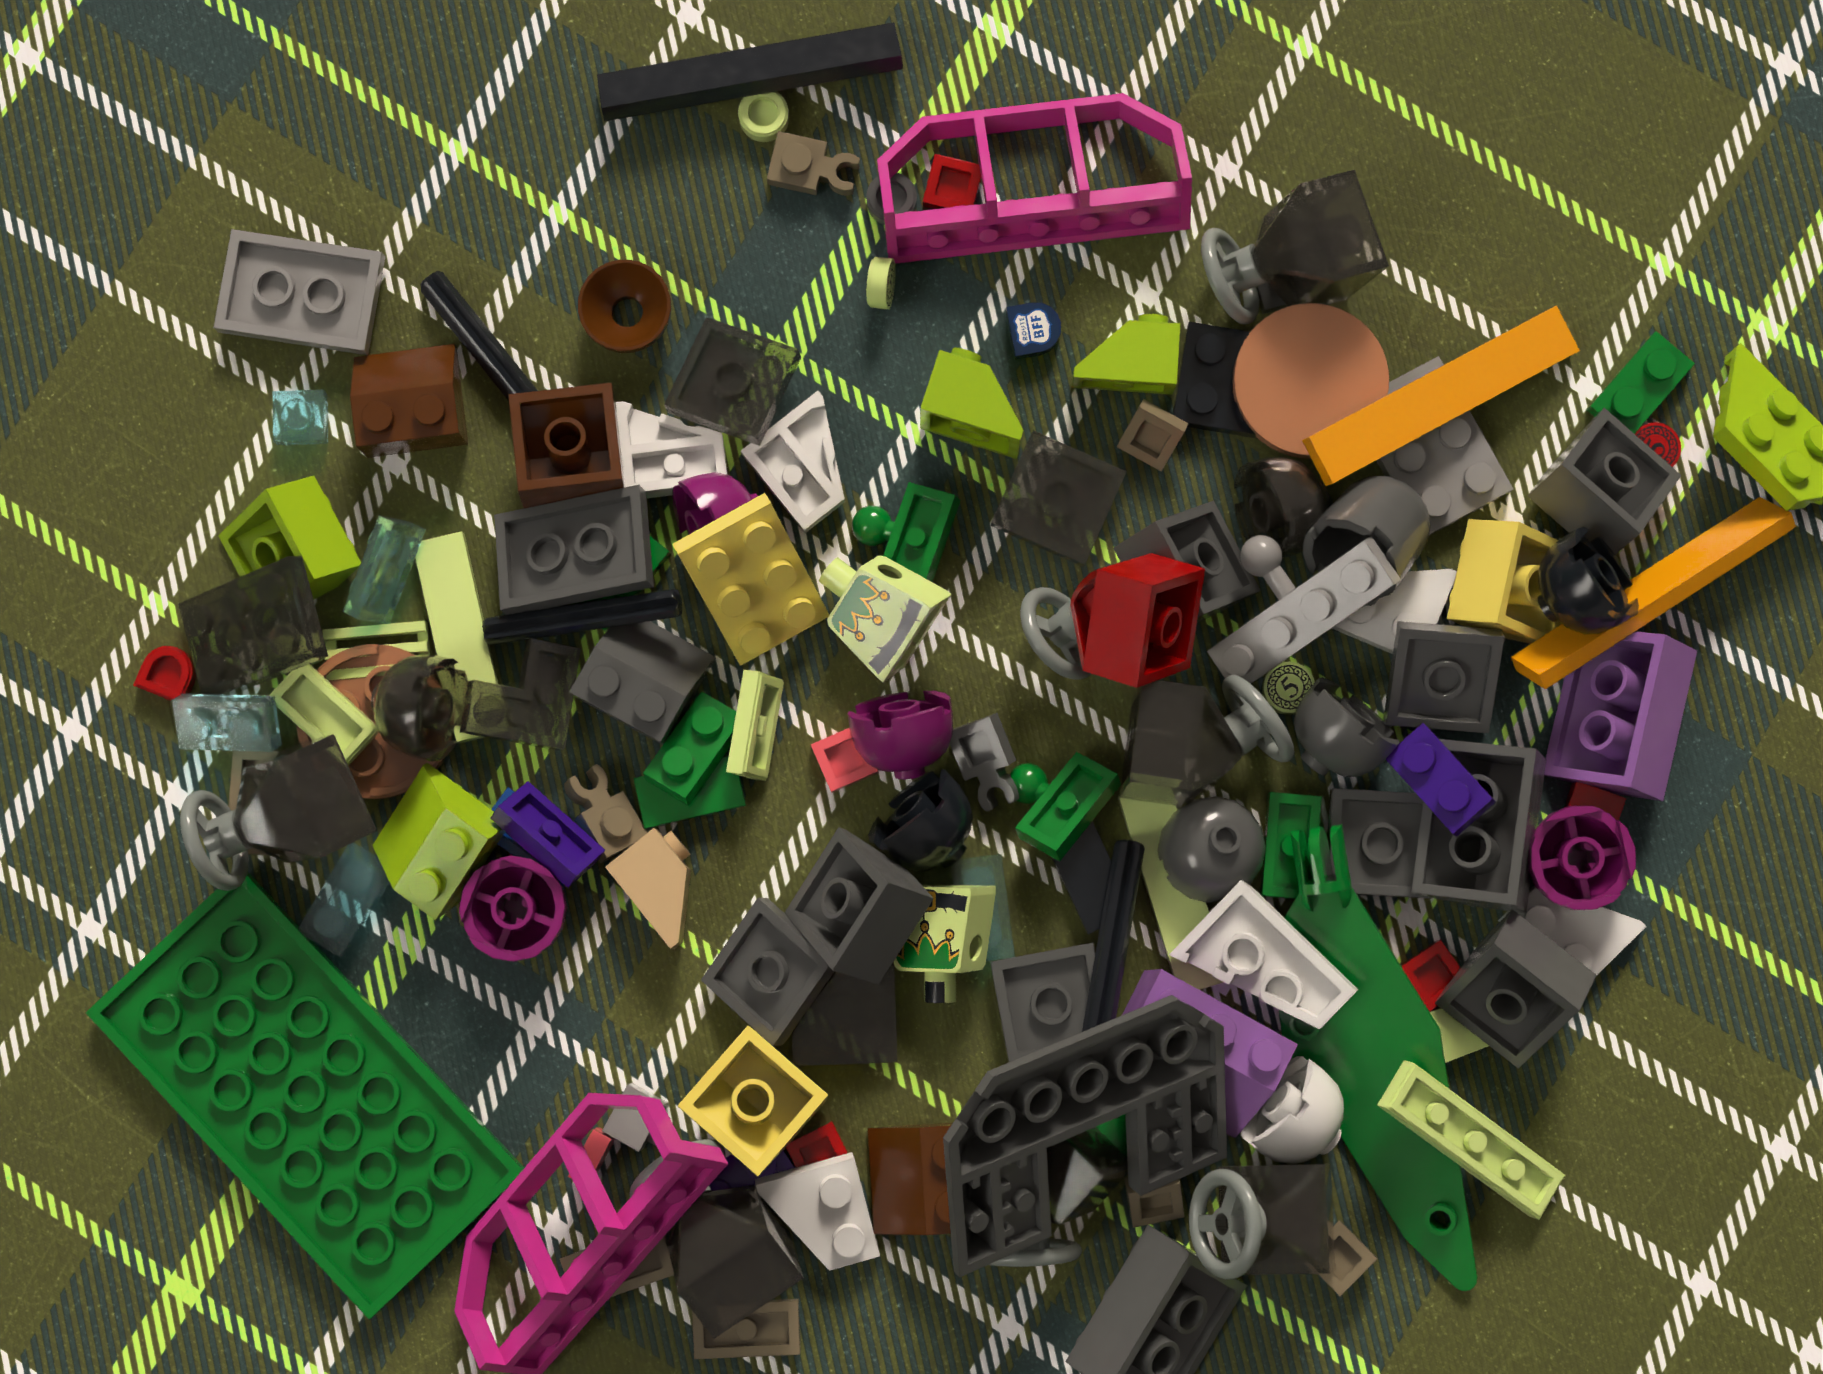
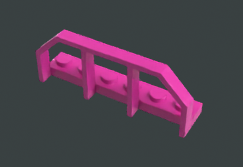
[877,93,1192,264]
[454,1093,728,1374]

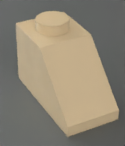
[605,828,691,950]

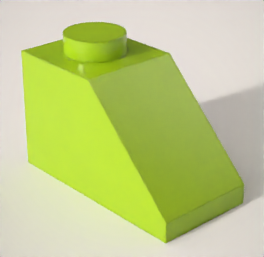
[1071,314,1181,395]

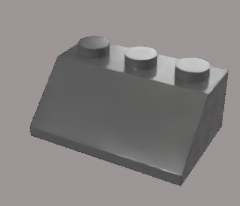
[1411,739,1546,913]
[1065,1225,1247,1374]

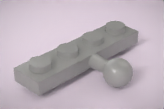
[1207,535,1401,684]

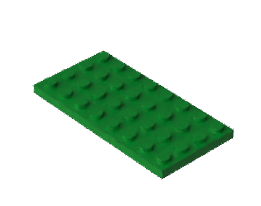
[85,872,524,1320]

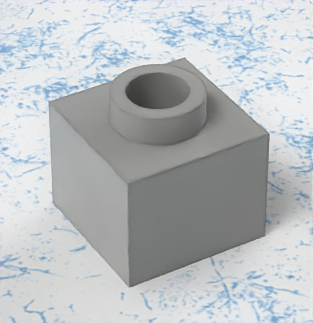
[602,1083,671,1152]

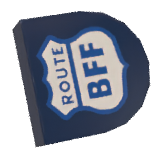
[1006,303,1061,360]

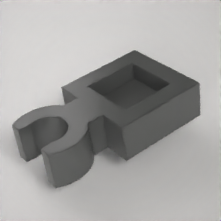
[950,713,1019,811]

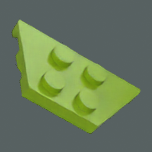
[1713,343,1823,511]

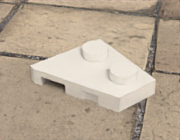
[741,391,845,533]
[616,401,728,498]
[1332,569,1457,654]
[1498,886,1647,976]
[754,1152,880,1271]

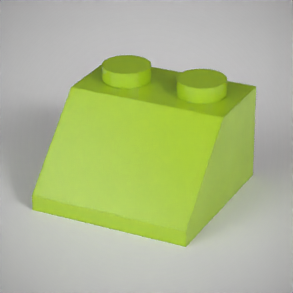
[920,347,1024,459]
[218,476,362,624]
[372,763,505,920]

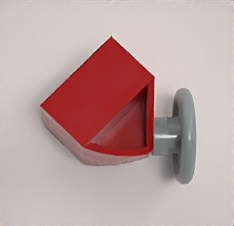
[1020,553,1205,688]

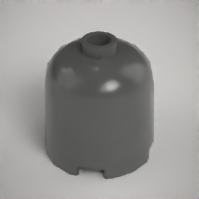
[1303,476,1431,606]

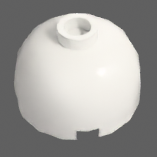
[1241,1056,1344,1164]

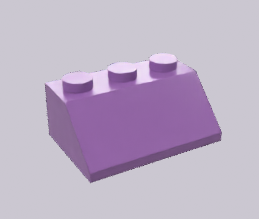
[1544,632,1697,801]
[1122,969,1298,1138]

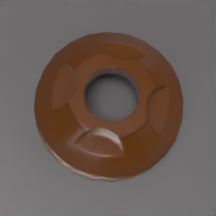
[578,260,671,353]

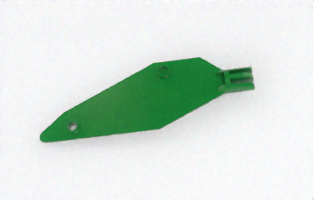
[1278,825,1478,1291]

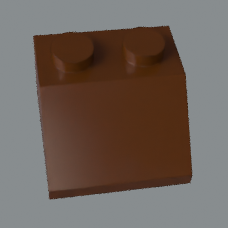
[350,343,468,458]
[508,382,625,508]
[868,1123,953,1235]

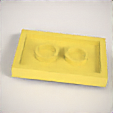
[672,493,829,666]

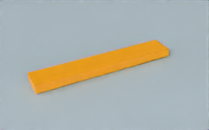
[1302,305,1580,486]
[1511,497,1796,689]

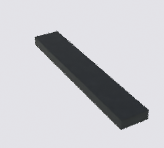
[597,22,903,121]

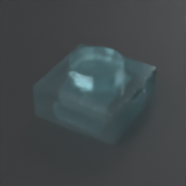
[273,390,328,445]

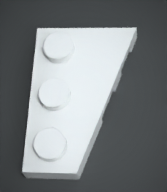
[1169,880,1358,1029]

